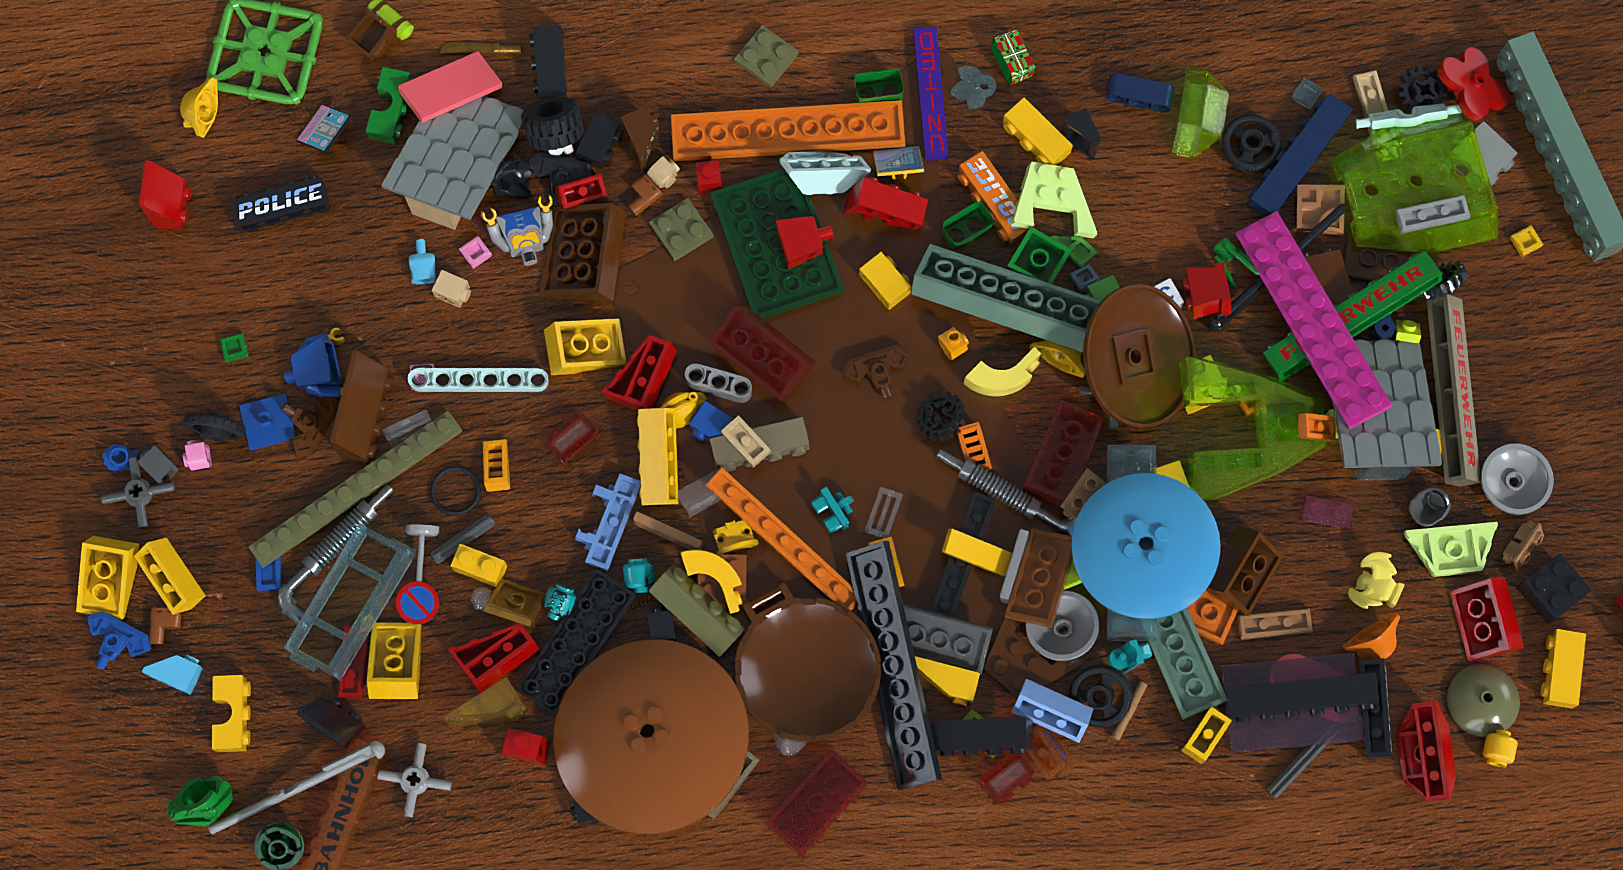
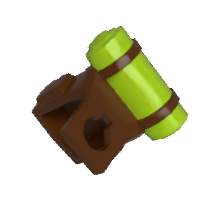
[346,0,414,60]

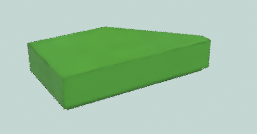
[1050,236,1097,269]

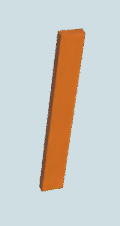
[705,467,857,611]

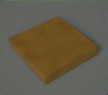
[484,579,546,627]

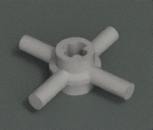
[378,743,452,818]

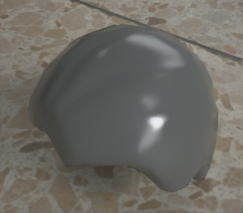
[1409,486,1451,527]

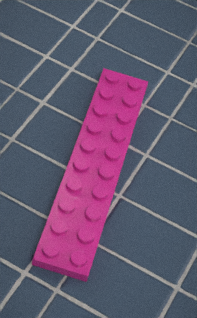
[1235,211,1392,430]

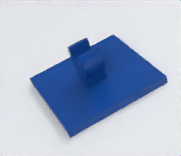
[239,393,296,451]

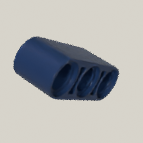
[1105,73,1175,113]

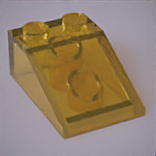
[443,677,527,728]

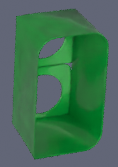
[854,69,904,103]
[941,202,995,251]

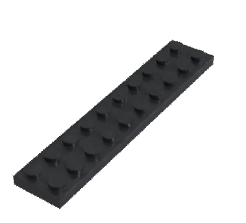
[846,541,942,790]

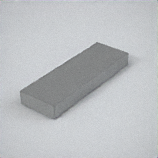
[1395,195,1471,234]
[1000,529,1029,604]

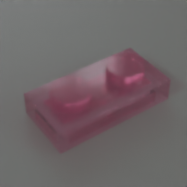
[1301,495,1354,529]

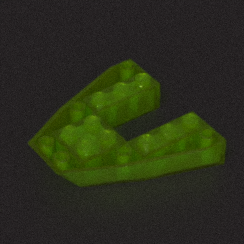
[1180,356,1327,501]

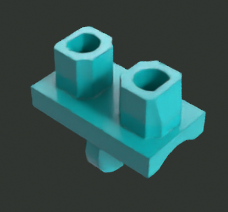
[811,487,854,533]
[1108,639,1152,674]

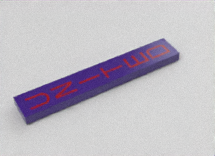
[913,27,949,161]

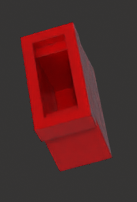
[1182,262,1231,319]

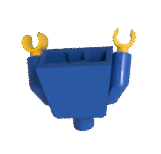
[284,328,344,397]

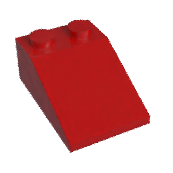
[139,160,191,230]

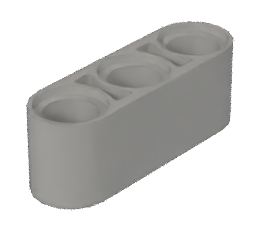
[685,364,752,403]

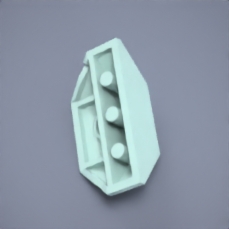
[779,151,871,195]

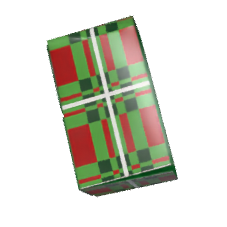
[991,30,1035,85]

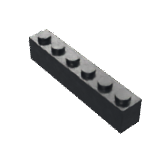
[1227,672,1379,723]

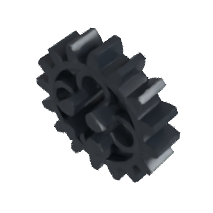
[1421,261,1469,299]
[915,391,967,442]

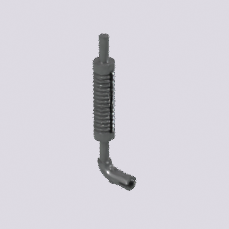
[936,450,1077,533]
[277,485,393,629]

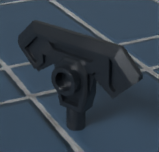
[528,152,596,206]

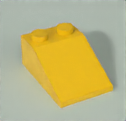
[544,319,627,375]
[76,536,139,620]
[367,622,421,699]

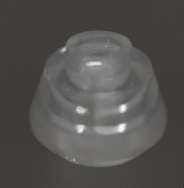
[774,734,807,756]

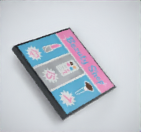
[296,104,352,154]

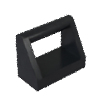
[1061,108,1101,158]

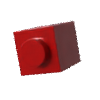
[696,160,722,194]

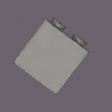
[1446,121,1517,192]

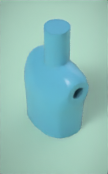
[409,239,436,284]

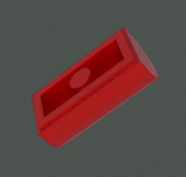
[555,173,607,209]

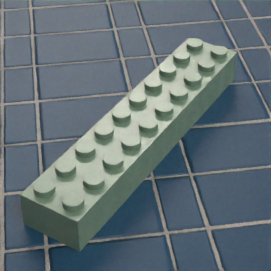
[1497,32,1623,262]

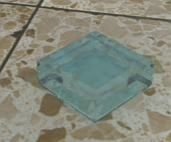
[1291,77,1324,110]

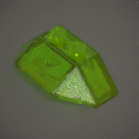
[1171,67,1229,158]

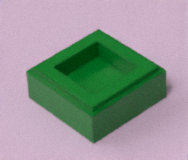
[220,333,249,363]

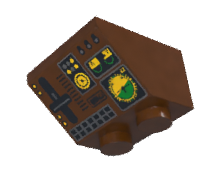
[621,106,660,172]

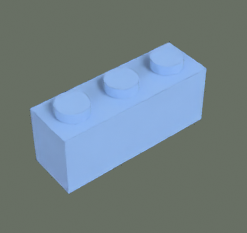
[1012,679,1093,743]

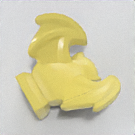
[1348,552,1405,609]

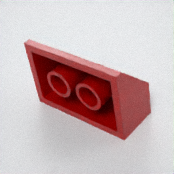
[1450,578,1524,661]

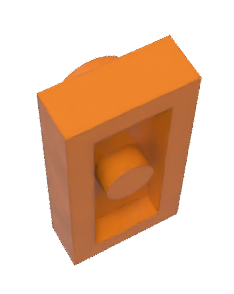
[1298,413,1336,441]

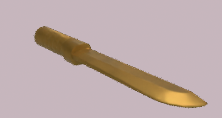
[440,42,522,54]

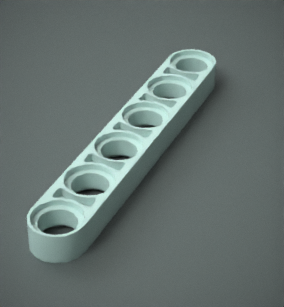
[408,368,549,392]

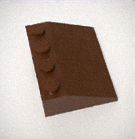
[539,203,626,302]
[330,350,394,464]

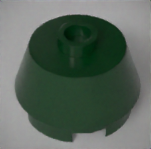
[254,822,304,870]

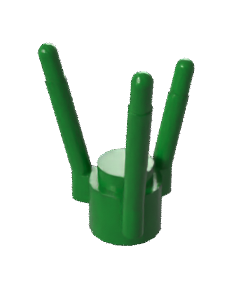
[1213,238,1259,288]

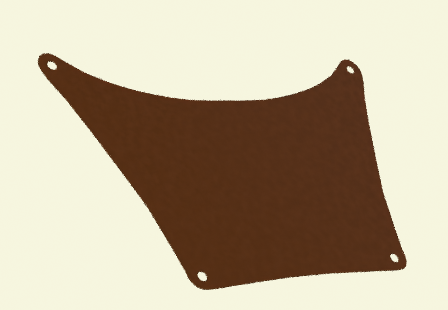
[613,52,1144,643]

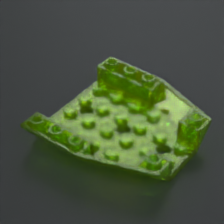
[1332,112,1498,253]

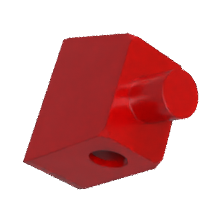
[776,216,834,269]
[500,728,551,766]

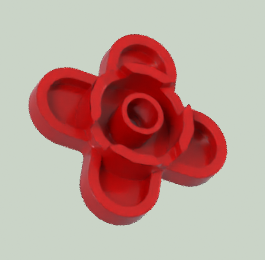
[1437,47,1510,121]

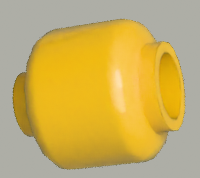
[1483,729,1518,767]

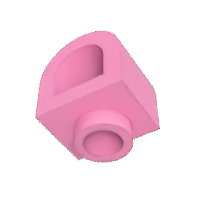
[183,440,212,471]

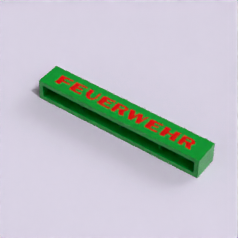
[1263,251,1442,382]

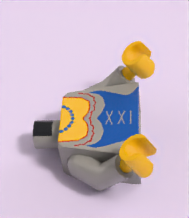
[481,195,553,266]

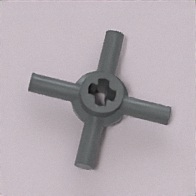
[101,457,175,529]

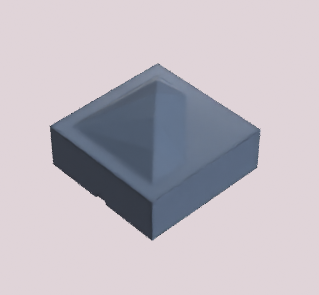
[1069,264,1101,294]

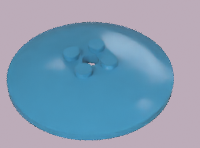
[1072,473,1220,619]

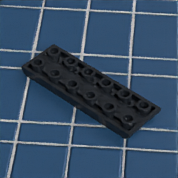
[516,568,636,717]

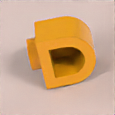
[938,326,969,360]

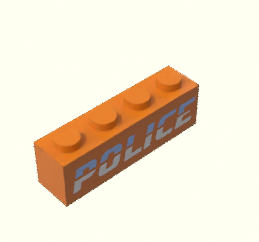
[958,151,1035,247]

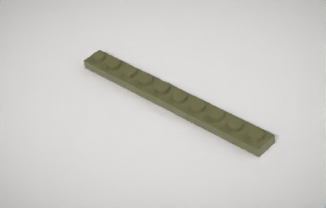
[249,411,462,568]

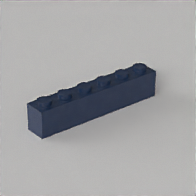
[1248,93,1353,218]

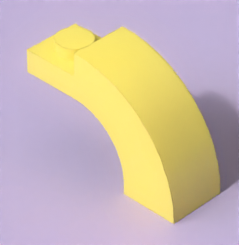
[963,347,1041,396]

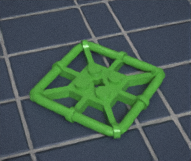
[206,0,323,105]

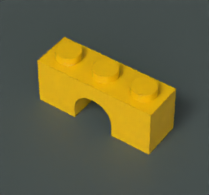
[212,675,251,752]

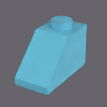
[142,654,203,695]

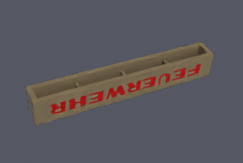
[1427,294,1481,487]

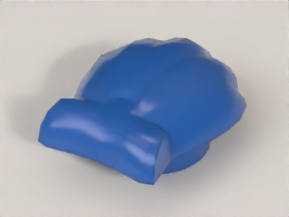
[102,444,139,471]

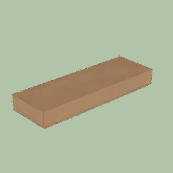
[633,512,703,550]
[1237,608,1313,640]

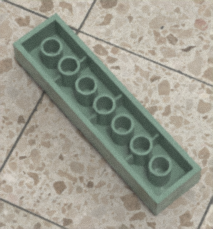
[911,244,1101,352]

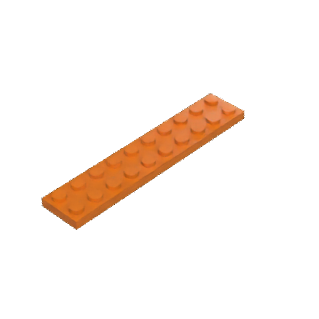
[671,100,905,161]

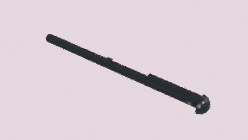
[1207,203,1348,332]

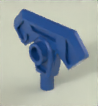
[87,611,152,670]

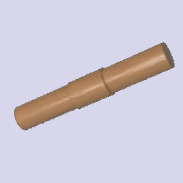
[1110,681,1148,741]

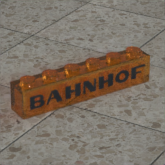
[301,739,387,870]

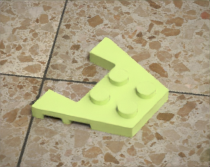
[1010,162,1097,238]

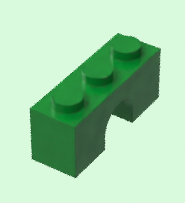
[366,67,412,145]

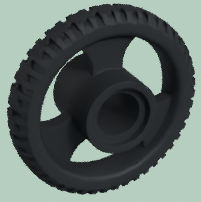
[1221,114,1282,173]
[183,412,246,442]
[1069,664,1132,728]

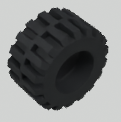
[521,96,584,151]

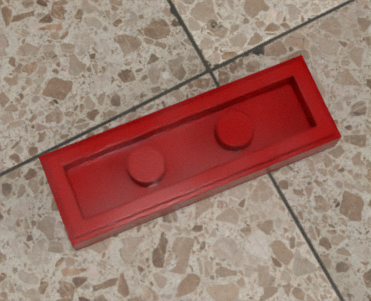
[338,625,369,700]

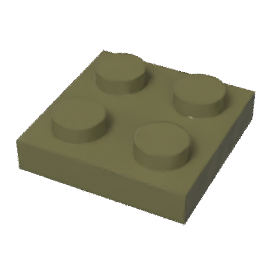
[734,25,799,88]
[649,198,714,262]

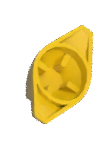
[180,77,218,138]
[1030,340,1085,378]
[659,392,707,429]

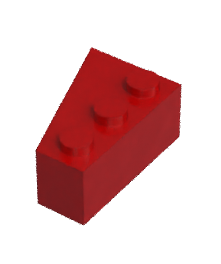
[601,335,677,411]
[448,623,540,693]

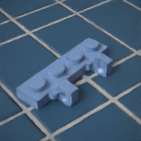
[575,474,641,572]

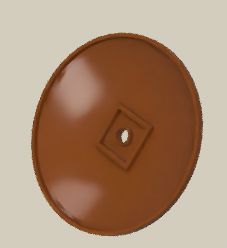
[553,640,749,834]

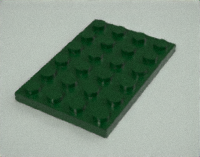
[710,169,844,322]

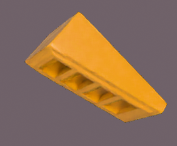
[483,439,510,492]

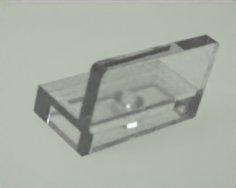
[383,410,432,448]
[678,470,721,518]

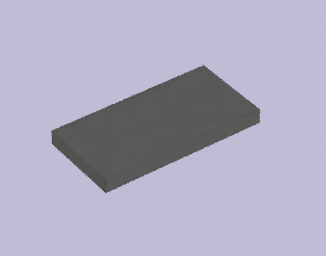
[903,604,993,675]

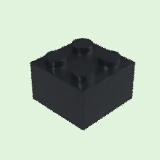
[1517,553,1592,624]

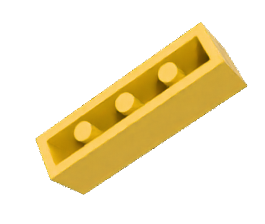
[637,408,678,505]

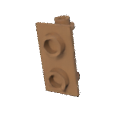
[1060,468,1106,519]
[1502,520,1544,571]

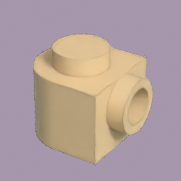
[647,157,680,188]

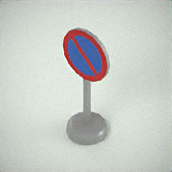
[395,524,439,625]

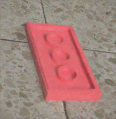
[398,51,502,123]

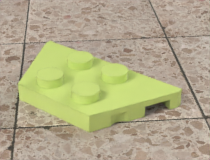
[1404,522,1498,577]

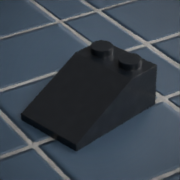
[296,697,365,751]

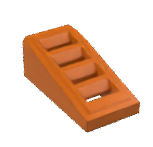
[956,422,992,471]

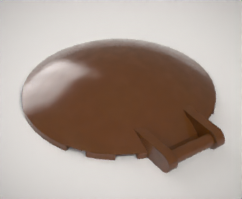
[735,580,881,742]

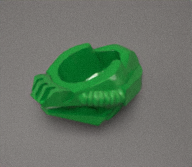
[166,776,233,827]

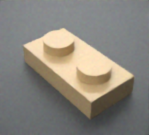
[721,415,771,467]

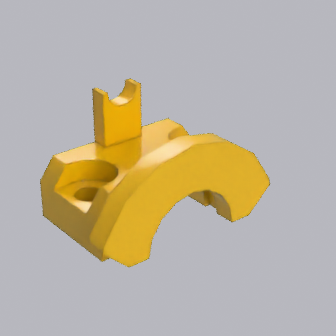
[713,520,759,554]

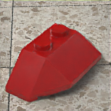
[1396,700,1456,802]

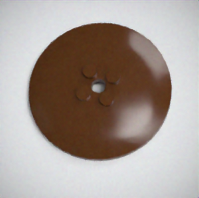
[1083,284,1196,428]

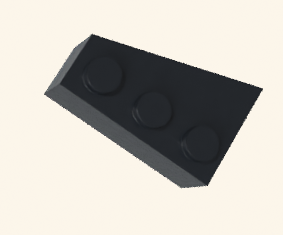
[529,25,568,98]

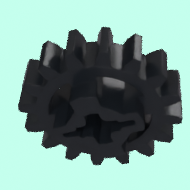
[1396,66,1448,112]

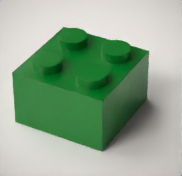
[1006,227,1072,284]

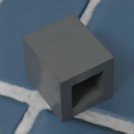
[137,445,179,484]

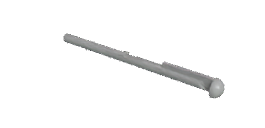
[208,741,385,834]

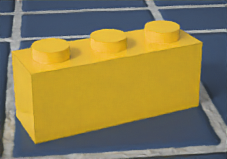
[1003,98,1073,166]
[134,538,206,615]
[1541,629,1586,709]

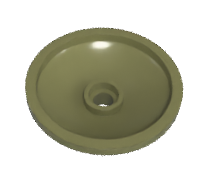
[1446,664,1520,737]

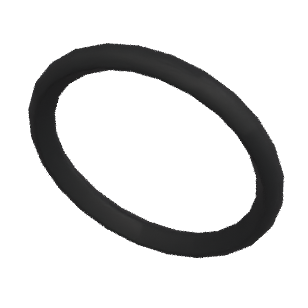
[430,466,481,516]

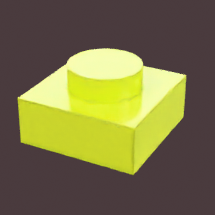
[1395,320,1421,343]

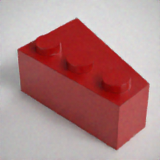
[843,177,928,231]

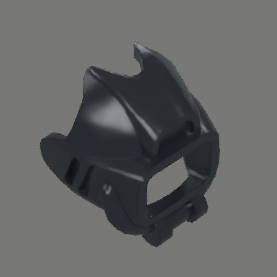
[492,158,533,198]

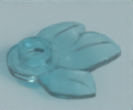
[951,66,996,109]

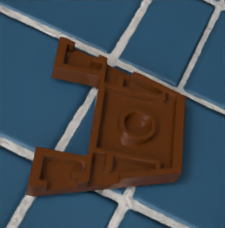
[983,617,1085,699]

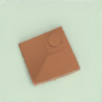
[1297,185,1345,236]

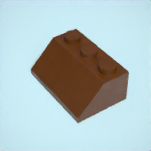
[1206,525,1284,617]

